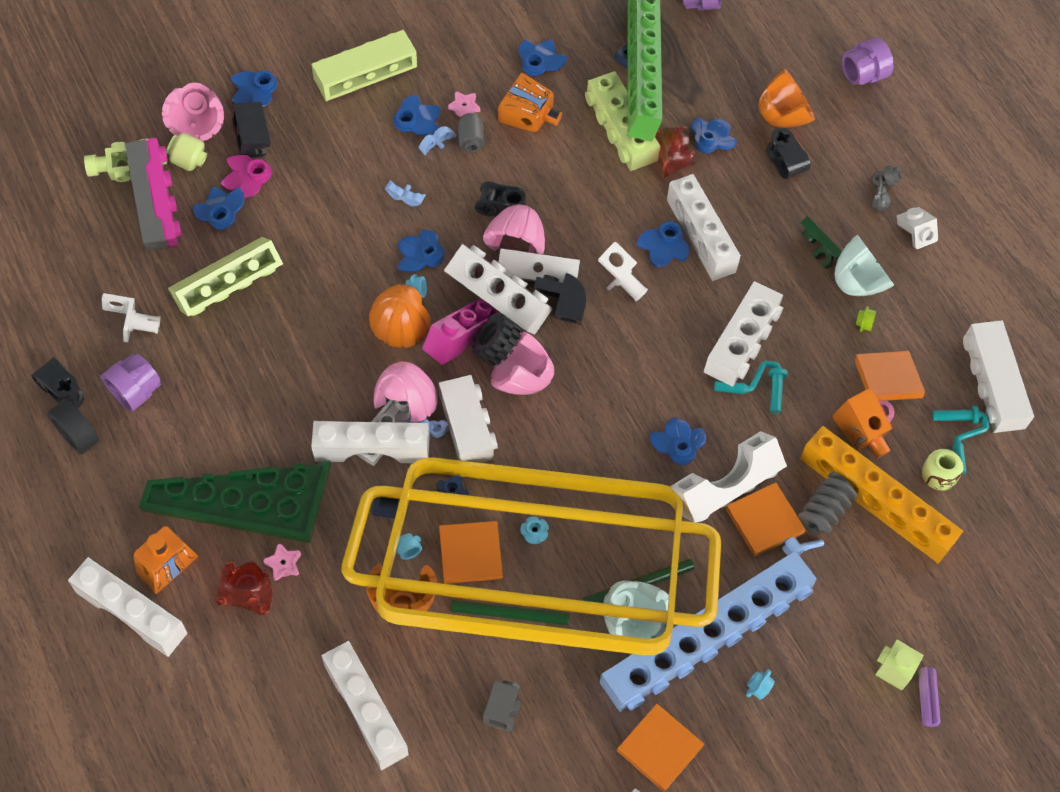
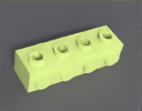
[312,30,417,101]
[585,71,660,171]
[168,237,283,316]

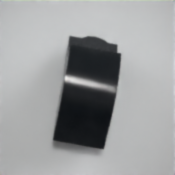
[534,273,586,325]

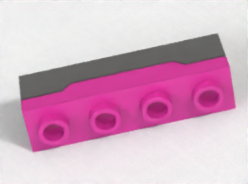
[125,138,182,251]

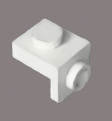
[897,207,938,249]

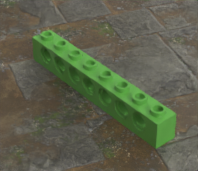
[627,0,662,142]

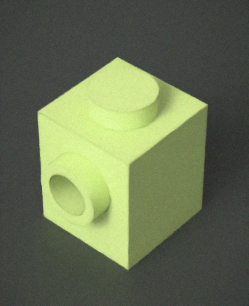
[875,640,924,691]

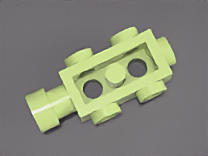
[84,139,167,182]

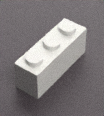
[439,375,498,463]

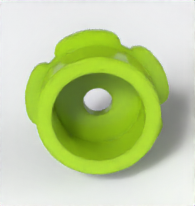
[856,306,876,332]

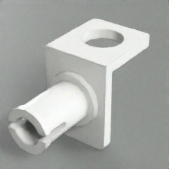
[598,242,648,302]
[102,293,161,342]

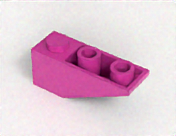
[422,298,501,365]

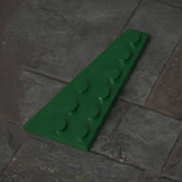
[139,461,331,543]

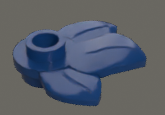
[519,40,567,76]
[230,71,277,108]
[393,95,440,136]
[691,118,738,154]
[193,187,244,230]
[637,221,689,268]
[397,229,445,272]
[650,417,706,465]

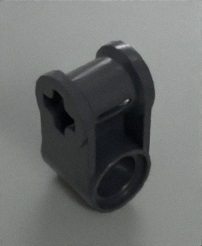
[766,128,811,179]
[475,181,526,217]
[31,357,84,408]

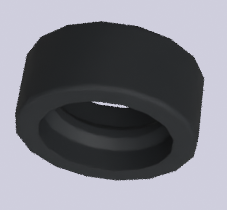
[47,399,99,455]

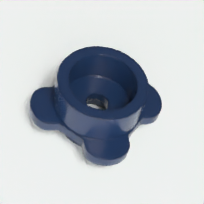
[436,475,469,506]

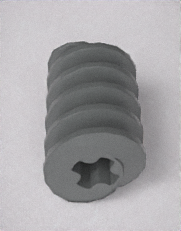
[797,472,857,534]

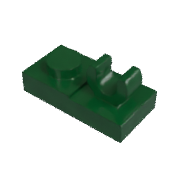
[800,216,842,269]

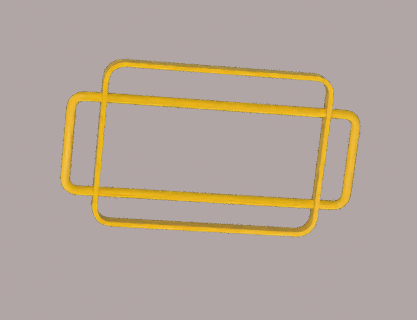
[341,458,721,655]

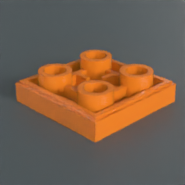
[855,351,925,401]
[726,482,806,557]
[439,521,503,584]
[617,704,704,792]

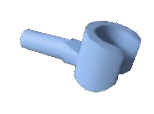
[782,537,824,556]

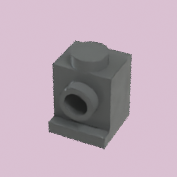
[483,680,522,733]

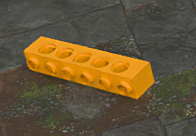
[800,426,963,564]

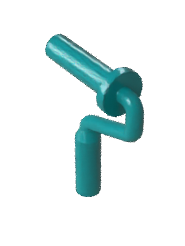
[714,361,788,414]
[932,405,989,475]

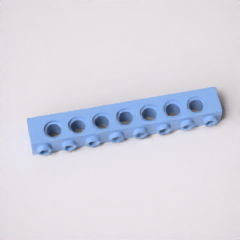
[600,551,817,712]

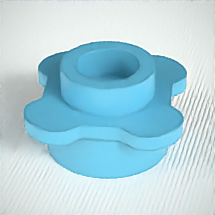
[746,669,775,700]

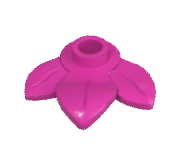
[221,155,272,198]

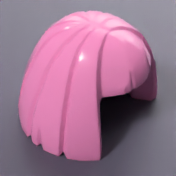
[162,82,224,141]
[483,204,545,255]
[491,332,554,395]
[373,362,438,423]

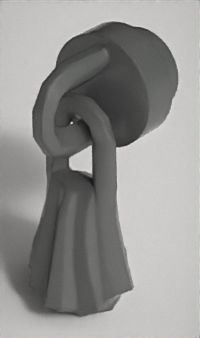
[871,165,901,212]

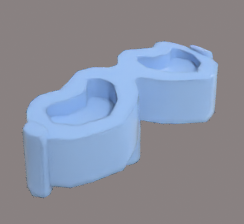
[419,126,457,156]
[385,180,426,206]
[405,419,449,438]

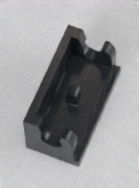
[232,102,271,158]

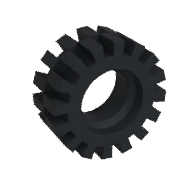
[471,313,521,366]

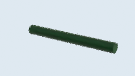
[582,559,694,603]
[451,600,570,625]

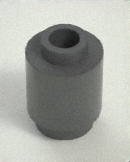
[458,113,485,153]

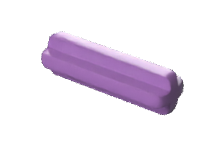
[918,667,941,727]

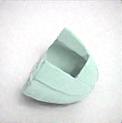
[834,234,894,296]
[603,581,669,639]

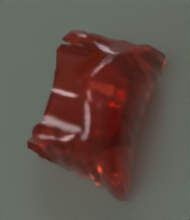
[655,126,696,178]
[215,561,272,615]

